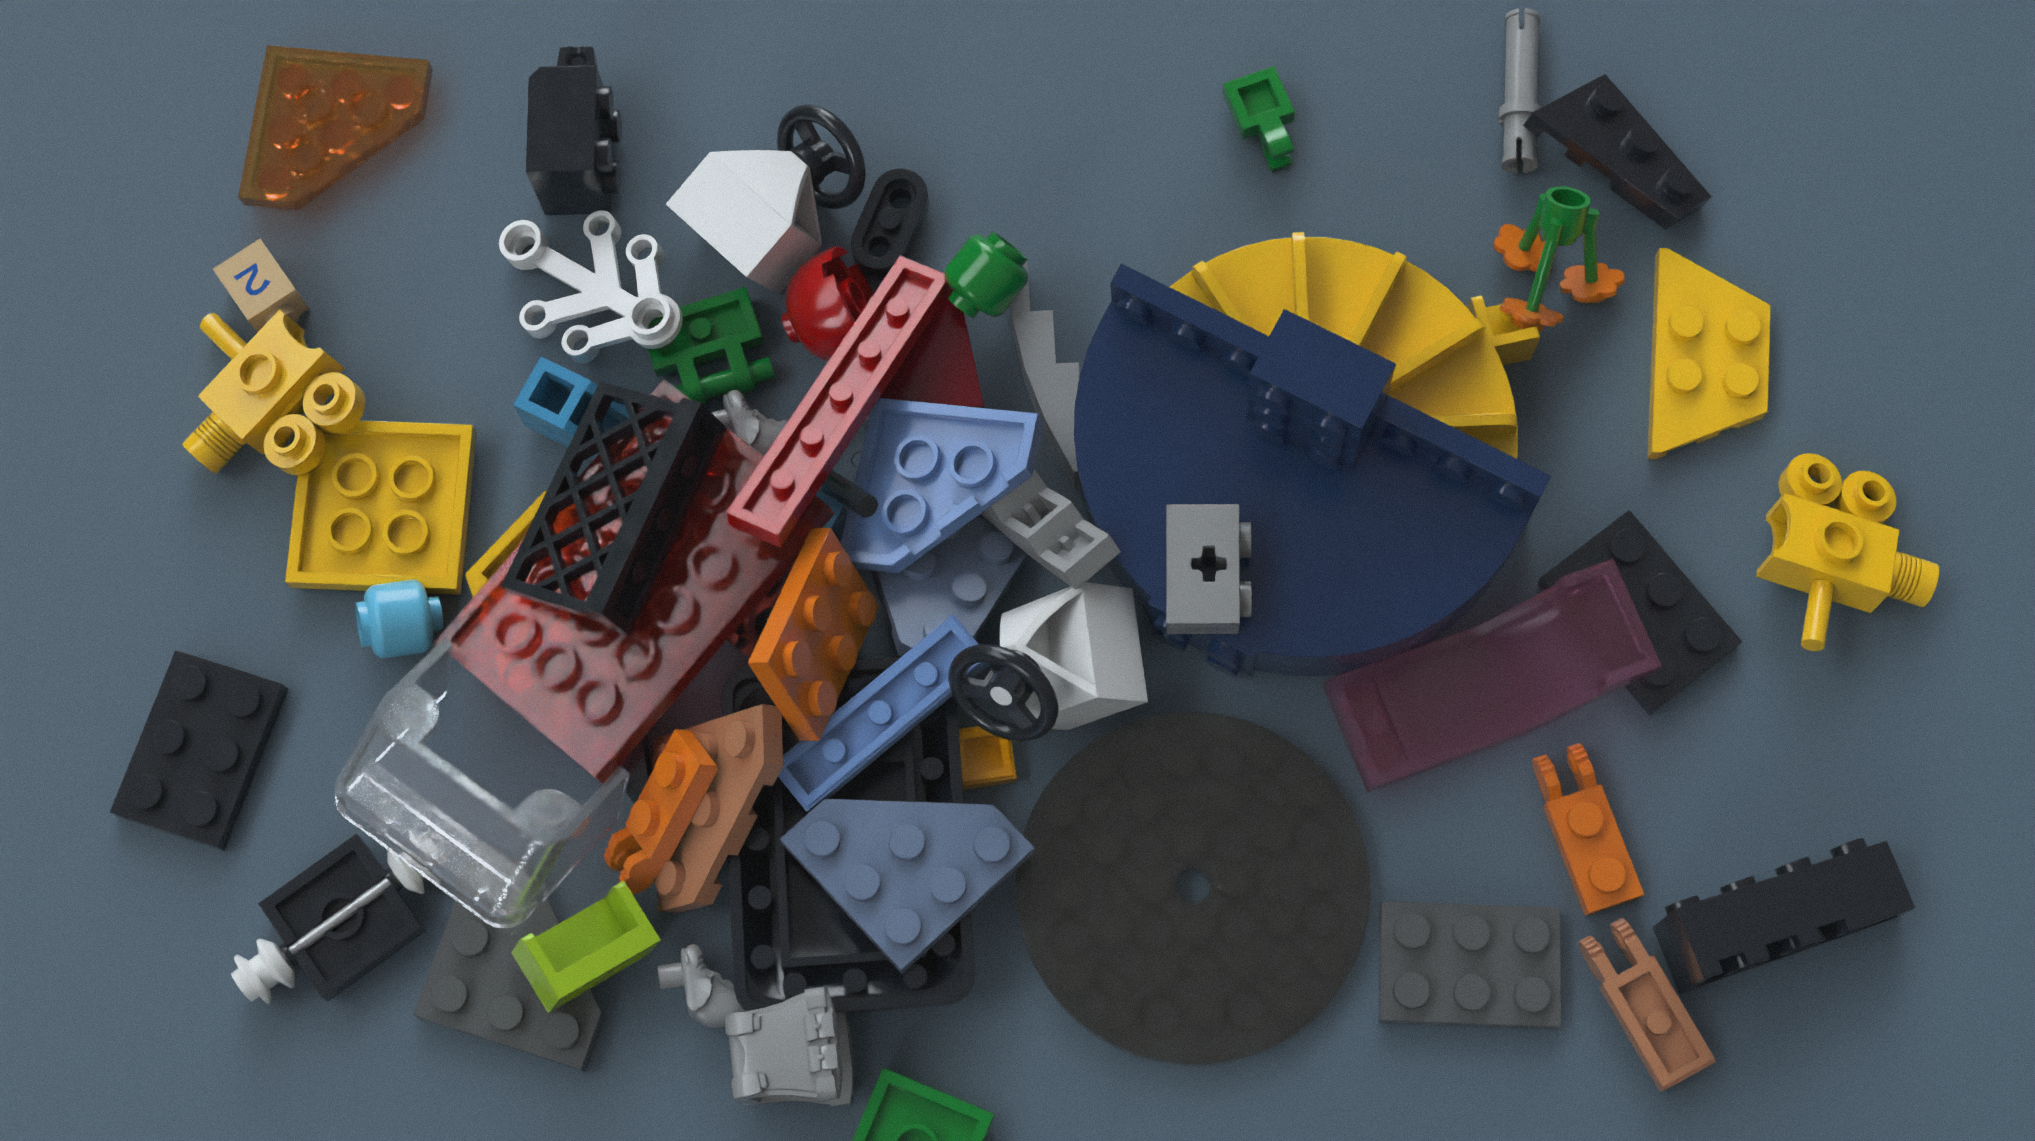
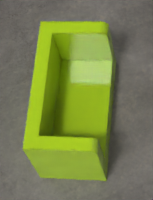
[511,881,661,1013]

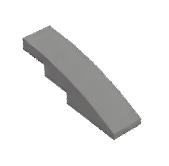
[1009,261,1081,488]
[981,469,1121,590]

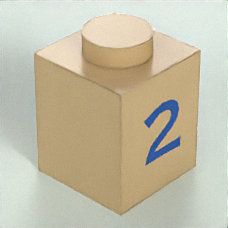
[213,238,309,333]

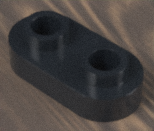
[851,168,929,277]

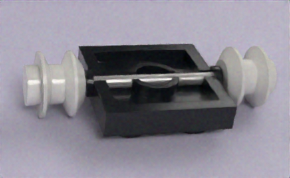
[231,829,450,1004]

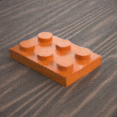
[748,528,879,741]

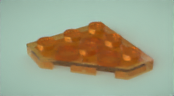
[238,45,433,210]

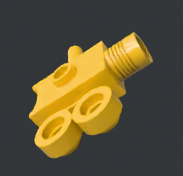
[182,309,365,475]
[1756,453,1939,651]

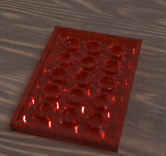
[435,380,835,784]

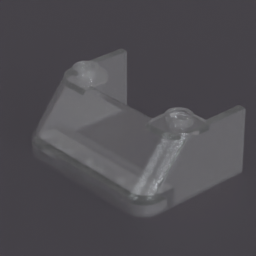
[335,639,629,928]

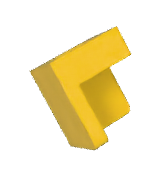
[1467,295,1540,365]

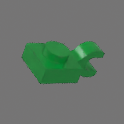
[1222,66,1295,172]

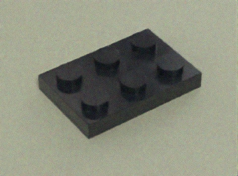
[1538,510,1742,716]
[110,650,288,851]

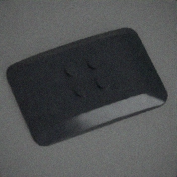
[721,656,975,1014]

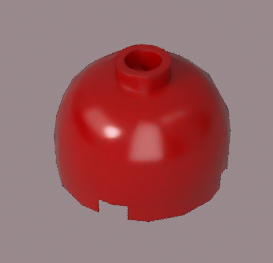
[781,246,874,361]

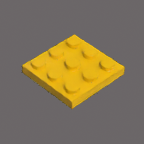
[285,420,477,595]

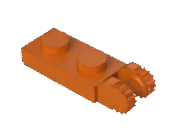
[603,729,718,895]
[1532,743,1645,917]

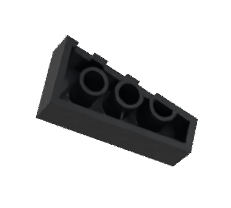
[1653,838,1915,994]

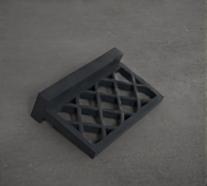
[501,382,727,636]

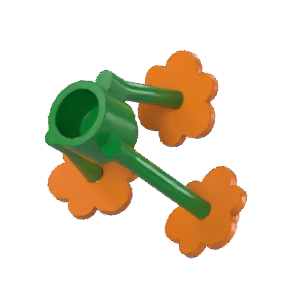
[1493,186,1625,332]

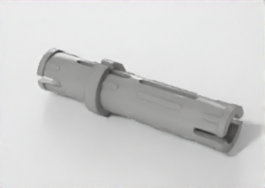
[1499,8,1542,173]

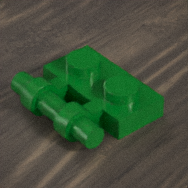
[647,286,775,406]

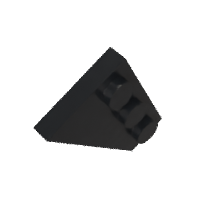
[1523,74,1712,230]

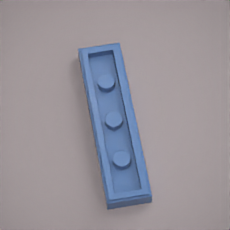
[778,614,991,813]

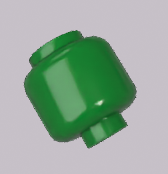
[944,231,1028,319]

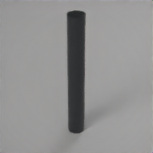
[820,470,878,518]

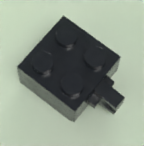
[526,46,622,215]

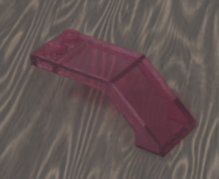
[1323,559,1662,793]

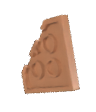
[652,704,783,913]

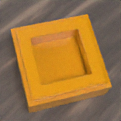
[959,726,1017,790]

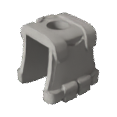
[724,987,856,1107]

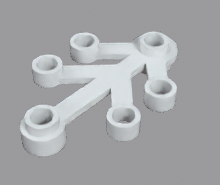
[499,210,682,363]

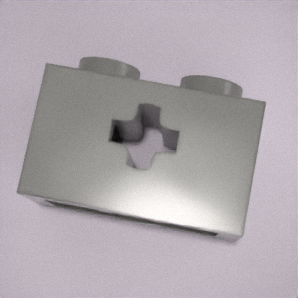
[1166,504,1252,634]

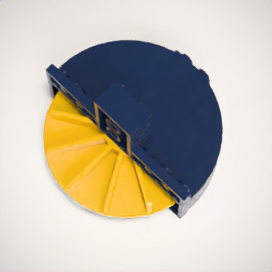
[1074,232,1551,677]

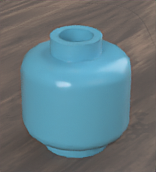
[355,579,443,659]

